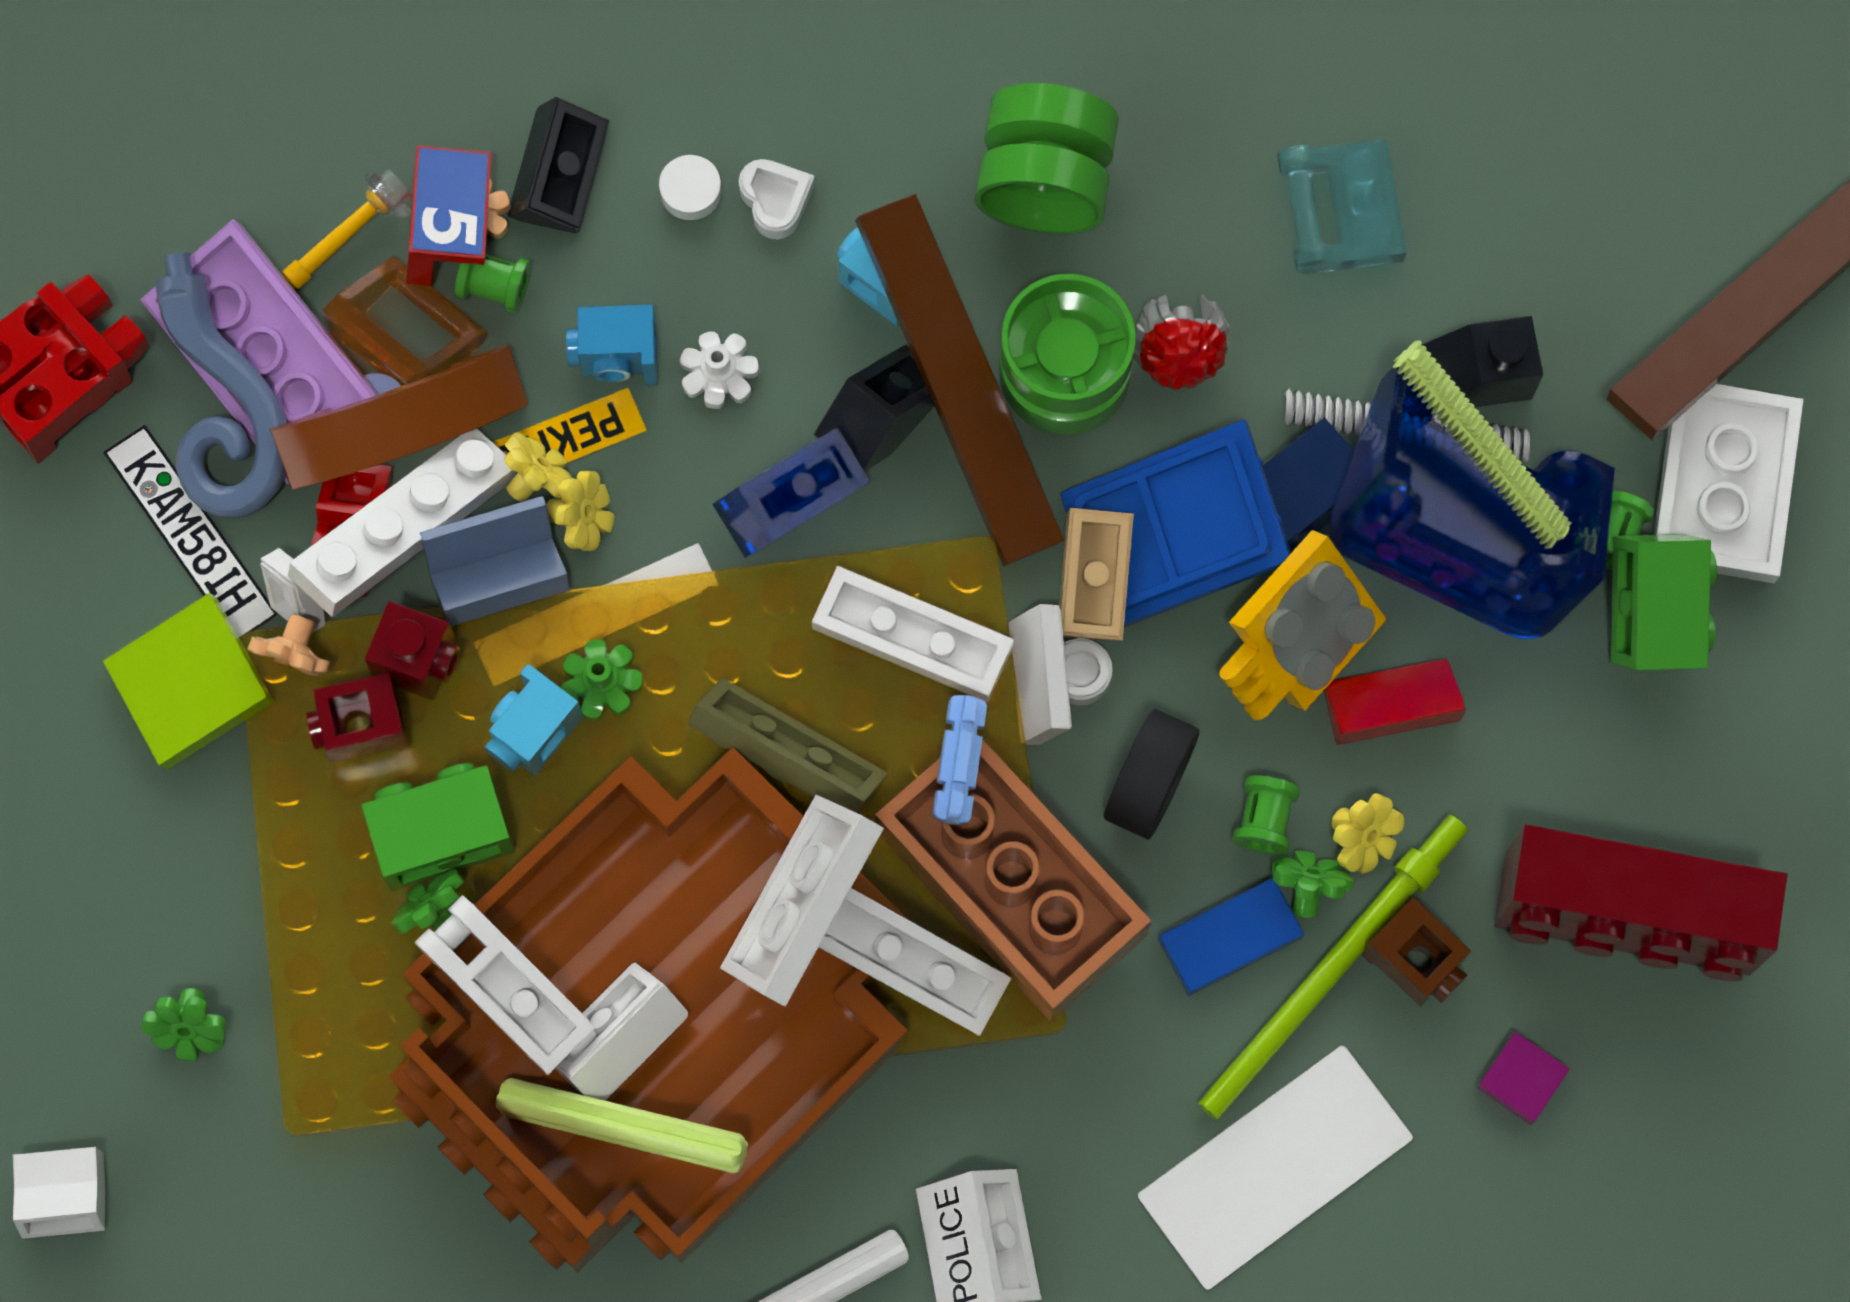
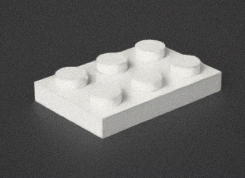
[1653,384,1804,584]

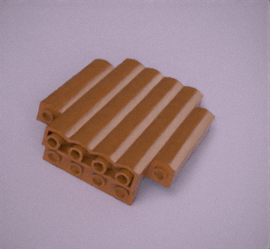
[388,747,908,1273]

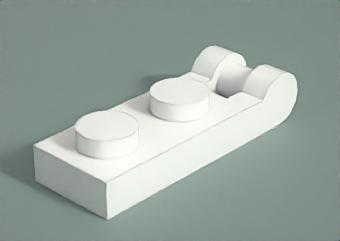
[414,895,595,1075]

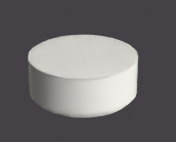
[659,155,722,220]
[1064,638,1113,706]

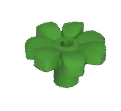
[561,639,643,721]
[1271,850,1354,918]
[391,869,465,934]
[141,988,227,1061]

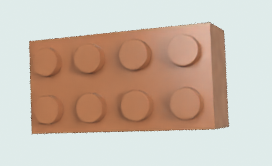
[875,734,1151,1023]

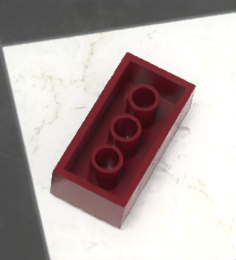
[1494,824,1788,981]

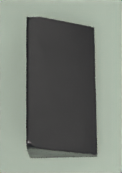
[507,97,609,234]

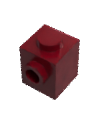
[364,601,460,701]

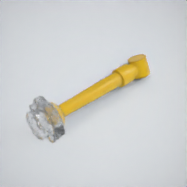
[282,168,412,290]

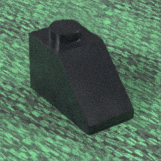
[1402,316,1544,415]
[814,345,934,474]

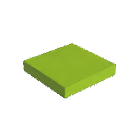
[103,593,275,770]

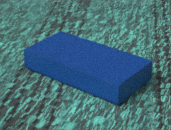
[1158,878,1304,997]

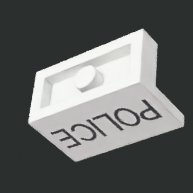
[916,1169,1042,1302]

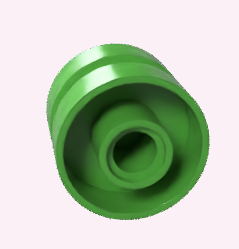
[974,83,1119,234]
[999,274,1136,435]

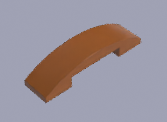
[270,345,528,490]

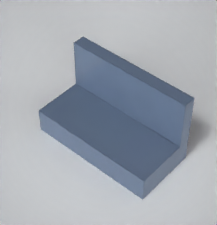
[420,496,570,626]

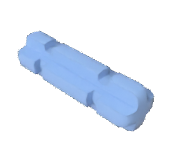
[932,695,987,825]

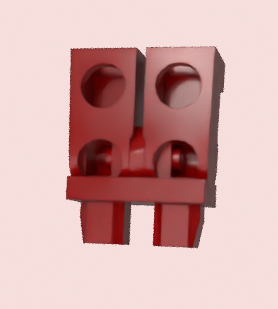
[0,274,150,464]

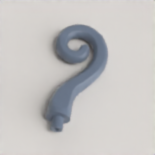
[155,252,287,519]

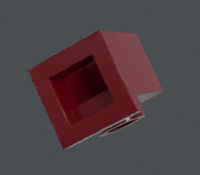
[306,672,410,763]

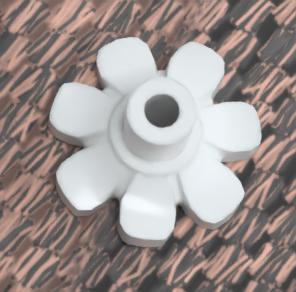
[680,331,759,409]

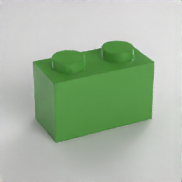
[1611,534,1717,670]
[361,763,515,891]

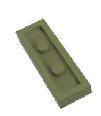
[688,678,888,815]

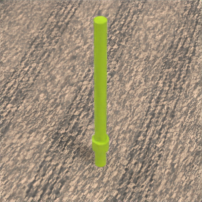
[1197,814,1468,1121]

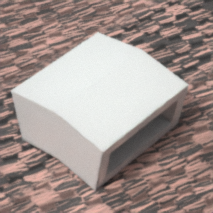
[13,1147,106,1239]

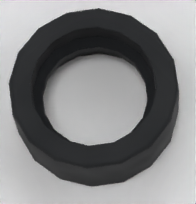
[1103,709,1200,840]

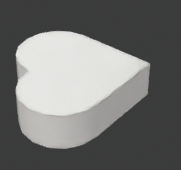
[739,159,815,240]

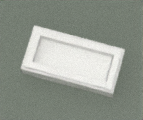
[1008,604,1072,745]

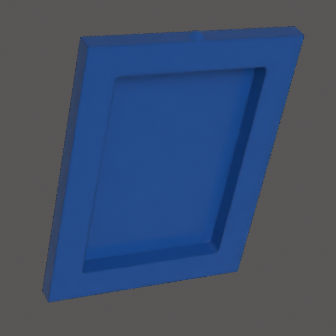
[1060,419,1291,628]

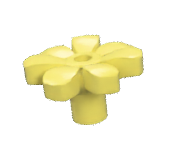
[504,432,572,502]
[546,471,615,551]
[1331,793,1405,874]

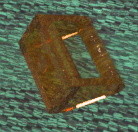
[322,256,488,386]

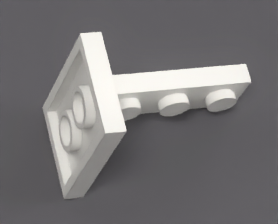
[720,795,1011,1036]

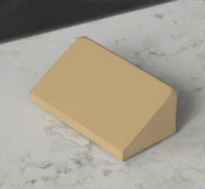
[1059,508,1134,641]

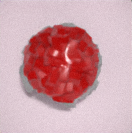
[1134,294,1230,390]

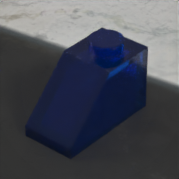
[712,428,870,558]

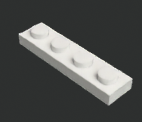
[288,429,517,618]

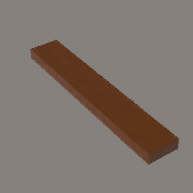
[1606,180,1850,441]
[855,194,1064,567]

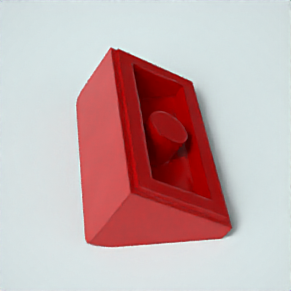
[1324,658,1466,745]

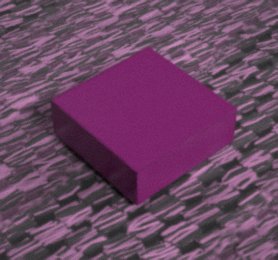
[1477,1032,1570,1125]

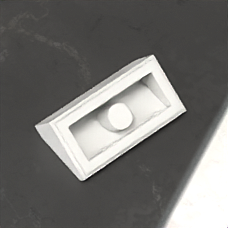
[554,962,688,1101]

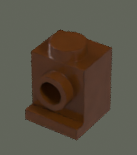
[1362,897,1471,1007]

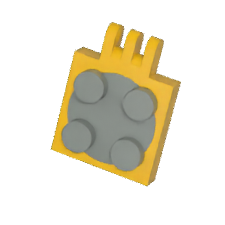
[1219,530,1387,720]

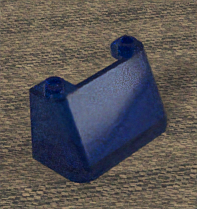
[1328,367,1615,639]

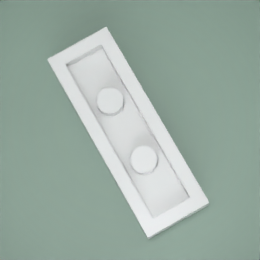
[812,566,1014,703]

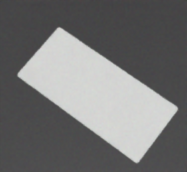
[1138,1046,1413,1290]

